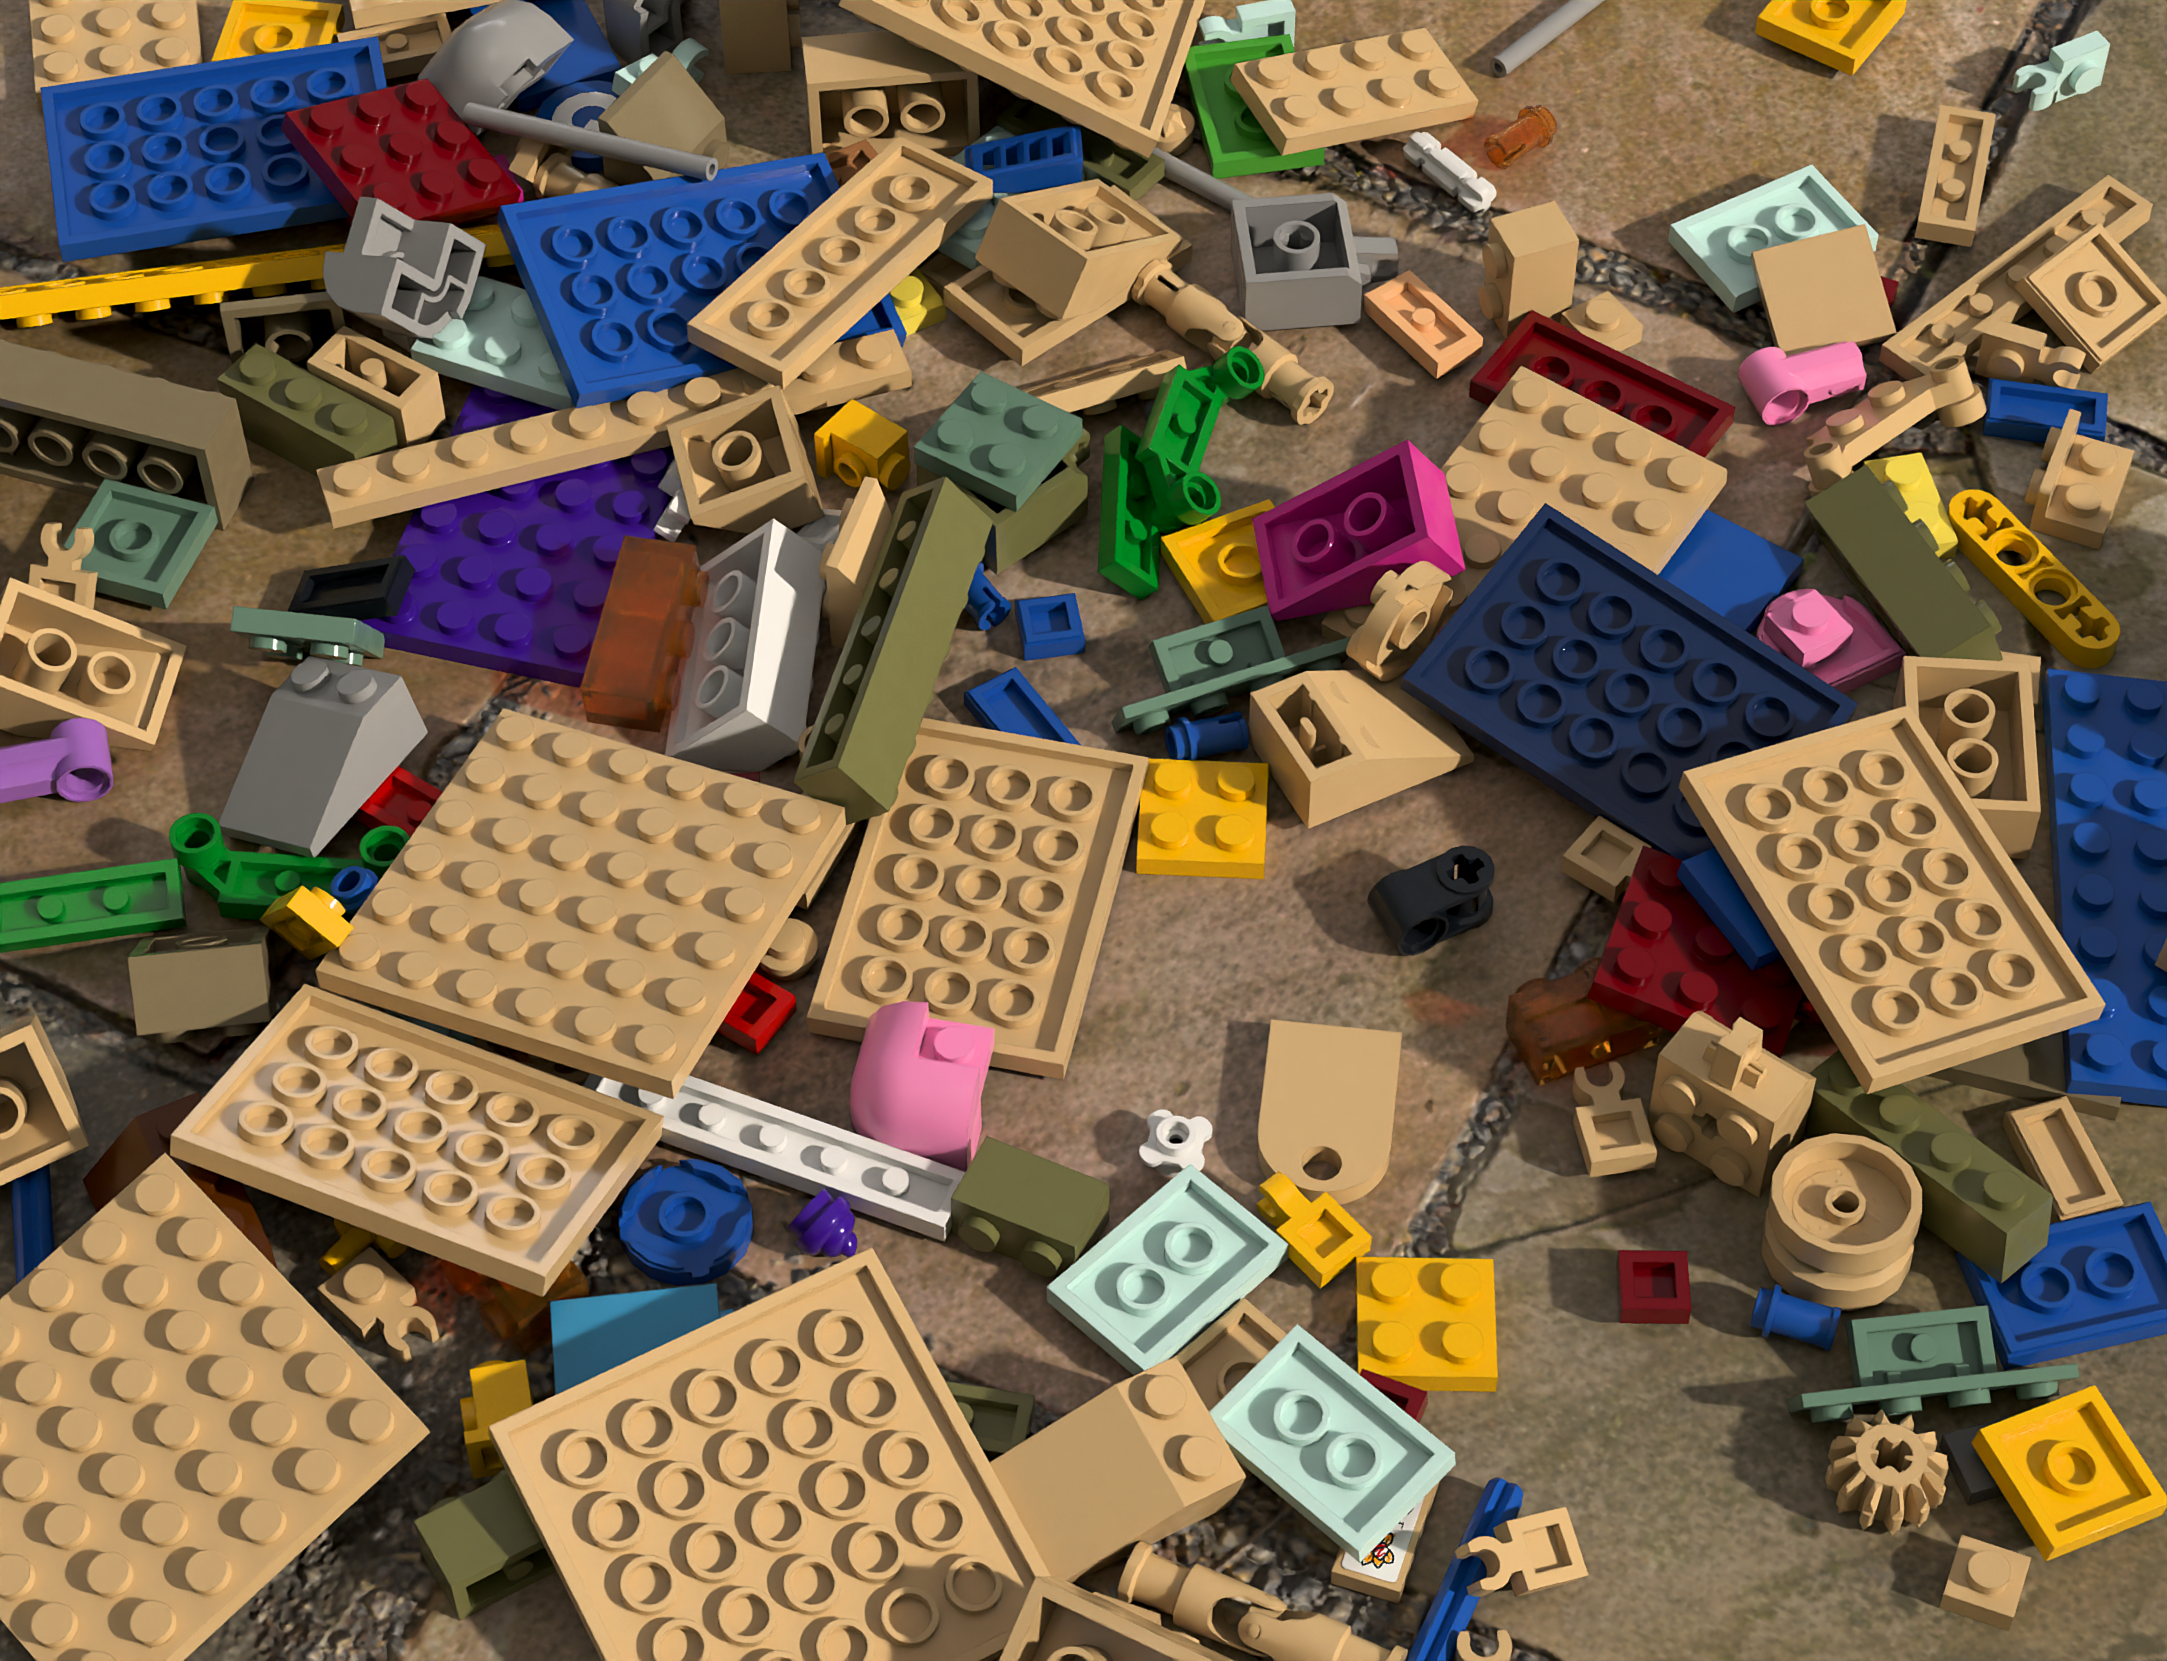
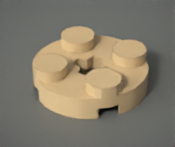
[1346,561,1453,681]

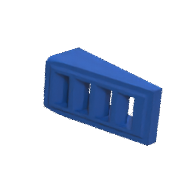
[964,126,1083,193]

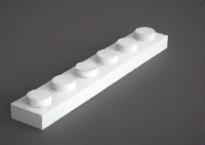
[583,1073,965,1242]

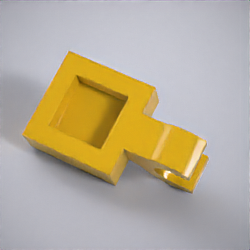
[1256,1171,1372,1289]

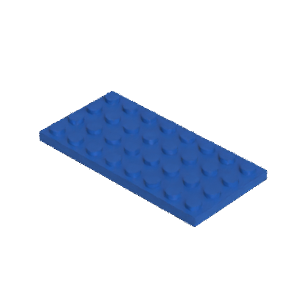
[2042,668,2167,1106]

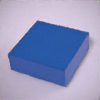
[1015,593,1085,661]

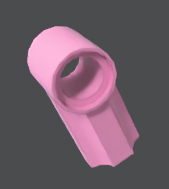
[1737,341,1867,426]

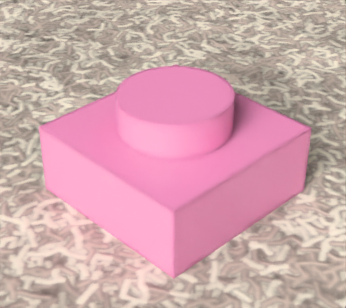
[1763,589,1853,668]

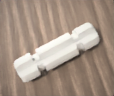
[1403,132,1497,212]

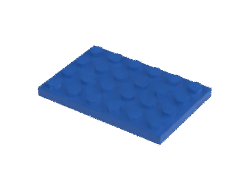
[40,36,387,262]
[497,152,907,409]

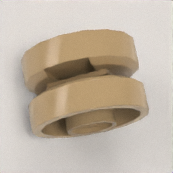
[1762,1133,1922,1312]

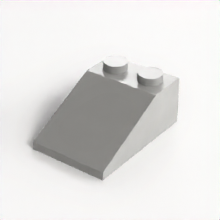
[219,656,428,858]

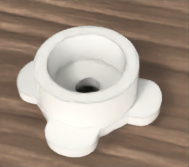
[1139,1109,1213,1177]

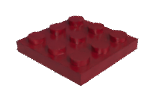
[281,78,521,225]
[1586,845,1803,1058]

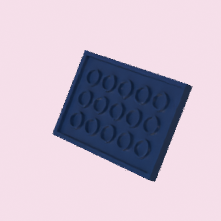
[1401,503,1858,861]

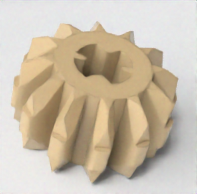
[1825,1409,1949,1536]

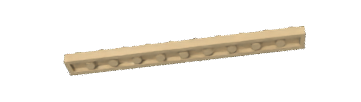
[316,329,912,529]

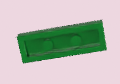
[1097,425,1160,600]
[0,858,187,953]

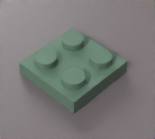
[914,371,1082,512]
[64,479,218,610]
[230,606,385,667]

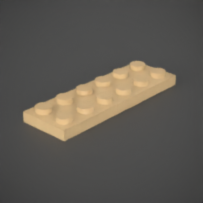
[687,135,993,390]

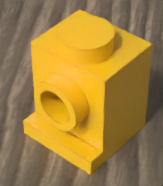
[814,399,911,495]
[460,1359,534,1479]

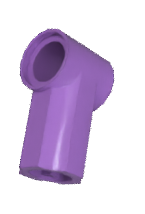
[0,718,113,803]

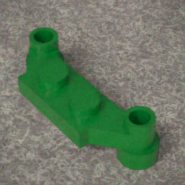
[1134,346,1264,535]
[169,813,410,922]

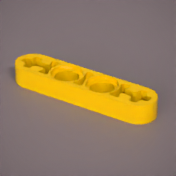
[1947,489,2121,668]

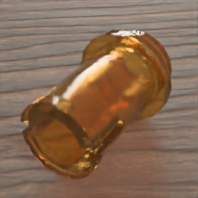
[1484,105,1557,169]

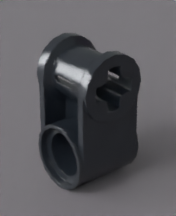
[1367,846,1494,956]

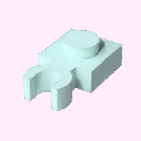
[1198,0,1296,47]

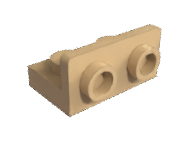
[2025,409,2134,550]

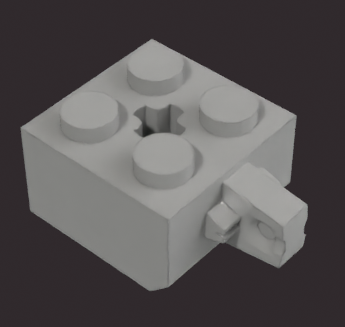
[1230,193,1399,331]

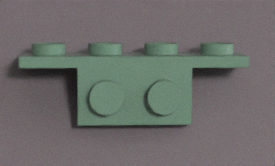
[1111,605,1352,736]
[1787,1305,2079,1424]

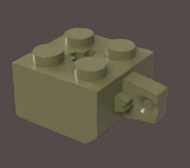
[916,427,1090,575]

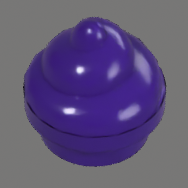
[787,1188,857,1258]

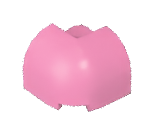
[850,1001,995,1172]

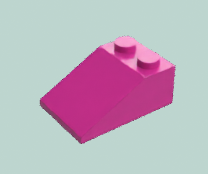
[1252,439,1465,621]

